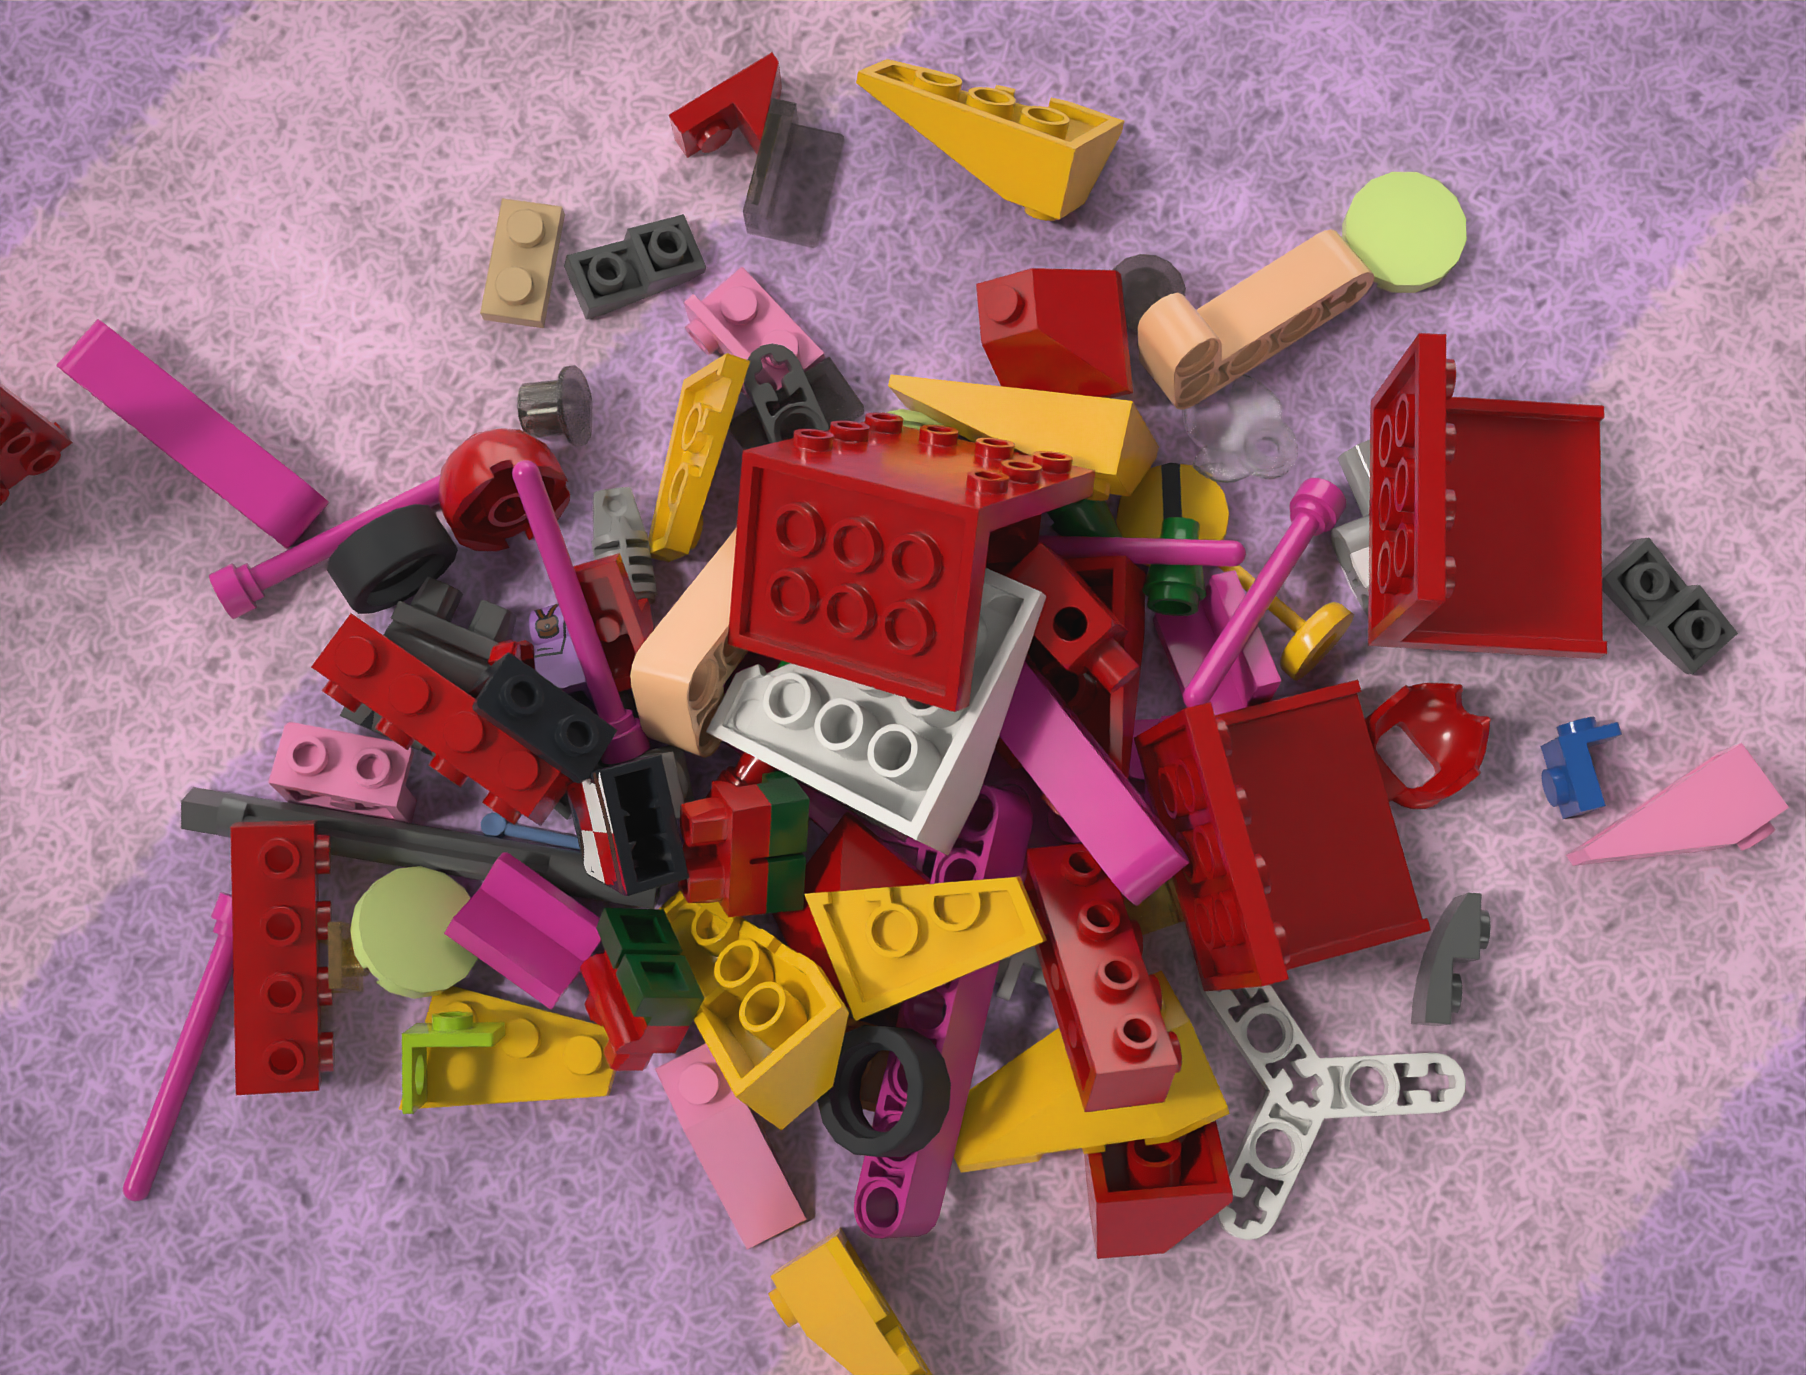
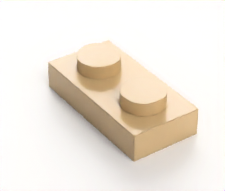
[480,198,565,328]

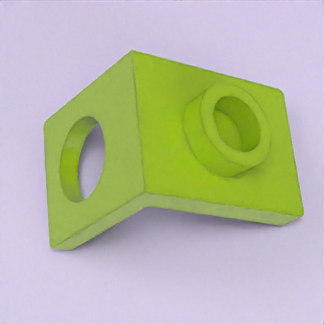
[402,1011,505,1114]

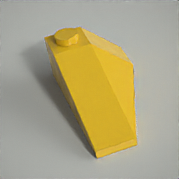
[856,59,1125,221]
[888,374,1159,501]
[659,890,849,1130]
[954,970,1230,1173]
[768,1227,933,1375]

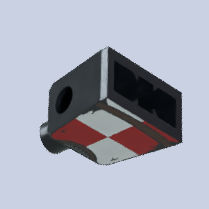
[567,754,689,896]

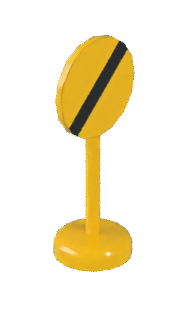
[1116,463,1354,681]

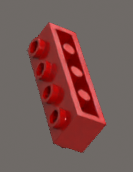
[311,613,573,826]
[230,820,335,1096]
[1020,843,1182,1112]

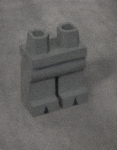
[340,577,517,757]

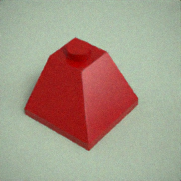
[976,268,1133,399]
[772,812,931,1010]
[1084,1120,1233,1259]

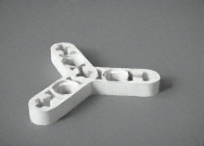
[1198,972,1466,1240]

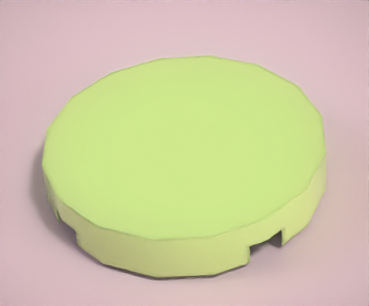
[1342,172,1467,293]
[350,866,478,999]

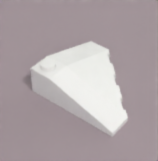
[706,568,1046,855]

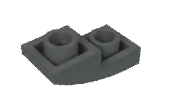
[564,214,706,320]
[1602,537,1738,674]
[1411,893,1491,1026]

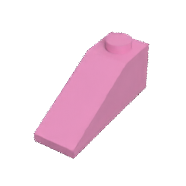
[1566,743,1789,866]
[655,1044,807,1249]

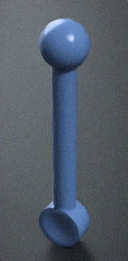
[481,813,580,850]

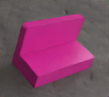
[1153,570,1281,715]
[444,852,601,1010]

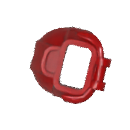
[1365,683,1491,809]

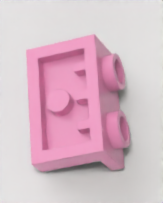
[684,267,825,407]
[268,722,417,824]

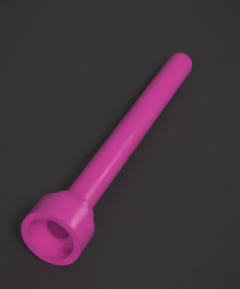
[512,460,651,764]
[209,475,440,620]
[1183,478,1346,707]
[1038,535,1246,566]
[123,892,233,1202]

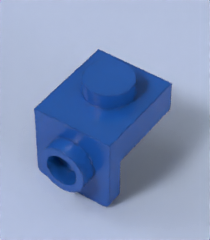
[1541,716,1622,819]

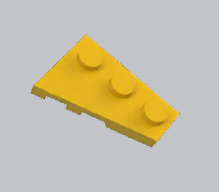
[648,353,750,562]
[804,877,1047,1021]
[399,986,616,1110]

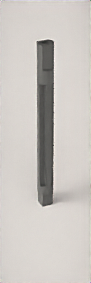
[181,787,662,909]

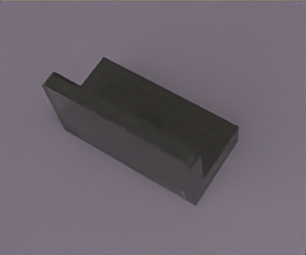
[743,98,845,248]

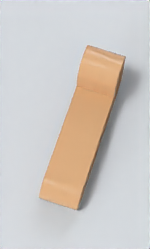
[1138,229,1374,410]
[630,528,748,758]

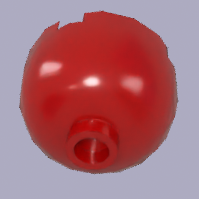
[438,428,571,551]

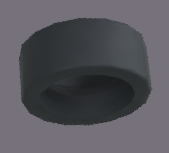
[327,504,458,614]
[817,1025,951,1157]

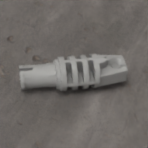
[591,487,658,627]

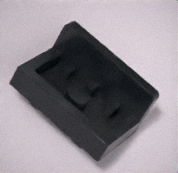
[468,652,617,783]

